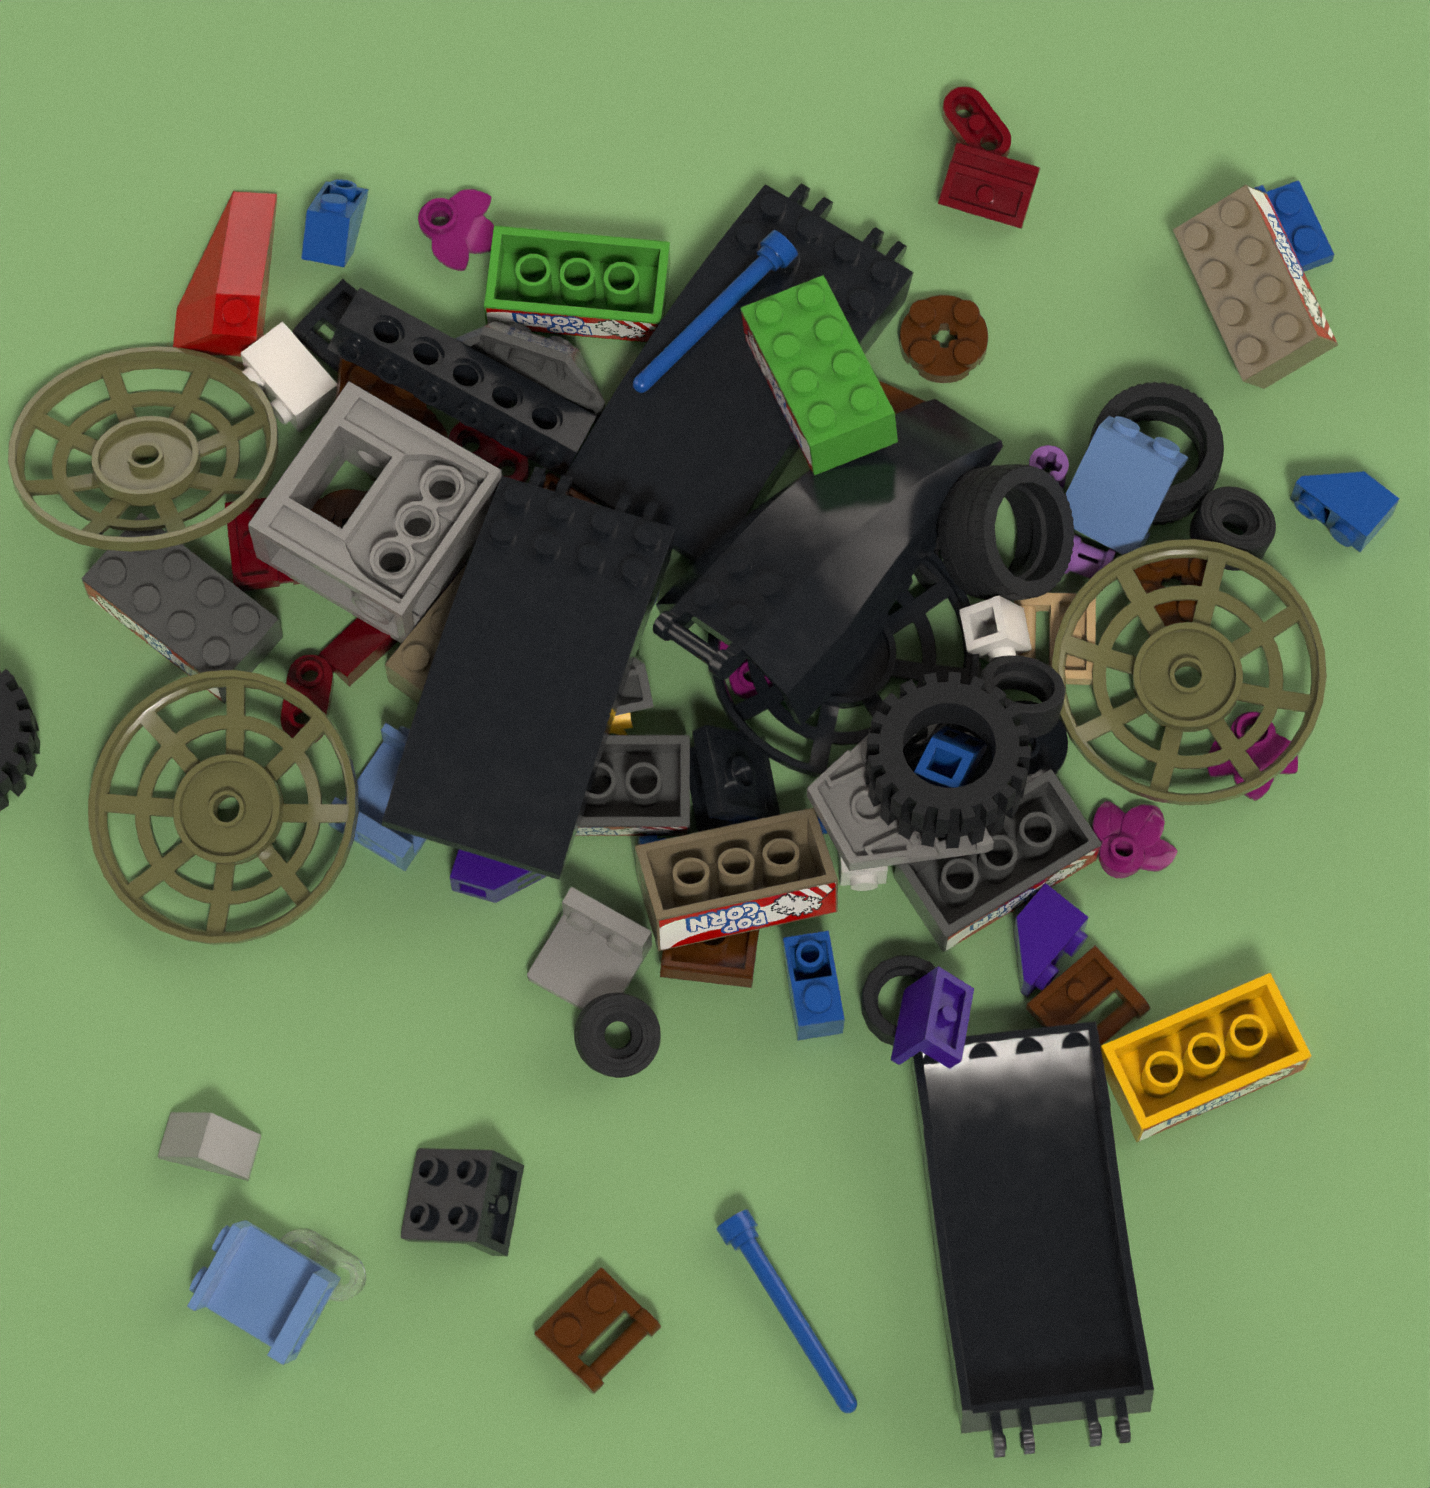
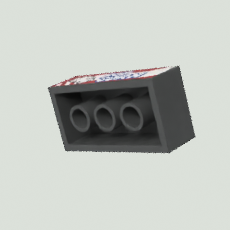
[81,513,283,704]
[576,735,690,836]
[894,769,1102,952]

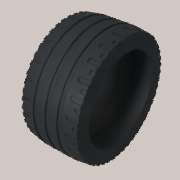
[1088,382,1224,525]
[938,464,1075,601]

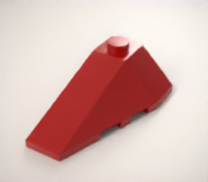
[173,191,277,357]

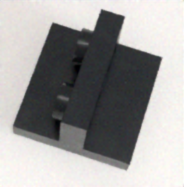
[690,725,780,832]

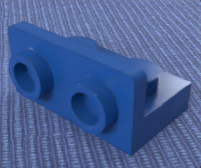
[1255,180,1335,272]

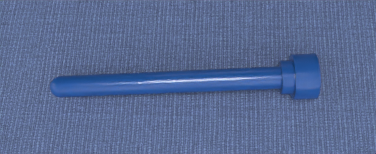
[633,230,798,393]
[716,1209,857,1413]

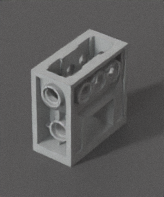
[248,382,502,644]

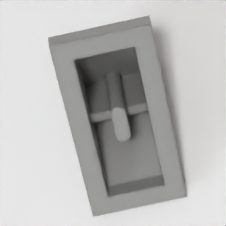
[158,1112,261,1181]

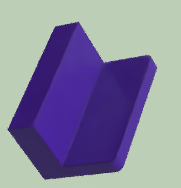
[891,966,974,1069]

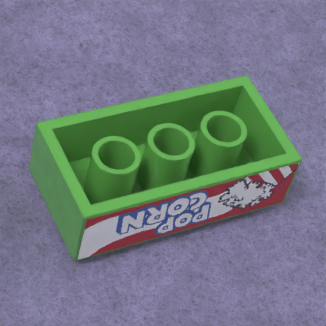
[484,225,670,343]
[740,275,898,475]

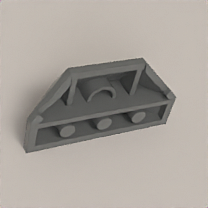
[454,321,605,424]

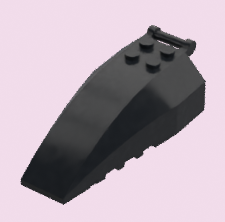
[653,399,1003,726]

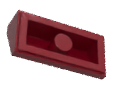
[318,618,398,687]

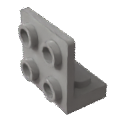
[527,887,652,1010]

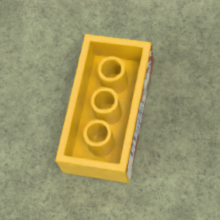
[1101,973,1311,1142]

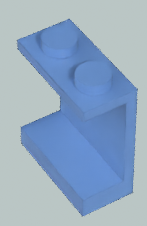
[1066,416,1188,555]
[328,723,427,871]
[187,1220,341,1365]

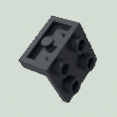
[401,1148,524,1257]

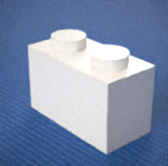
[241,321,337,433]

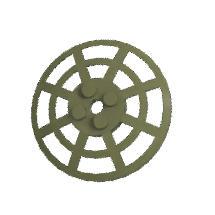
[8,346,279,552]
[1052,539,1327,806]
[88,670,359,945]

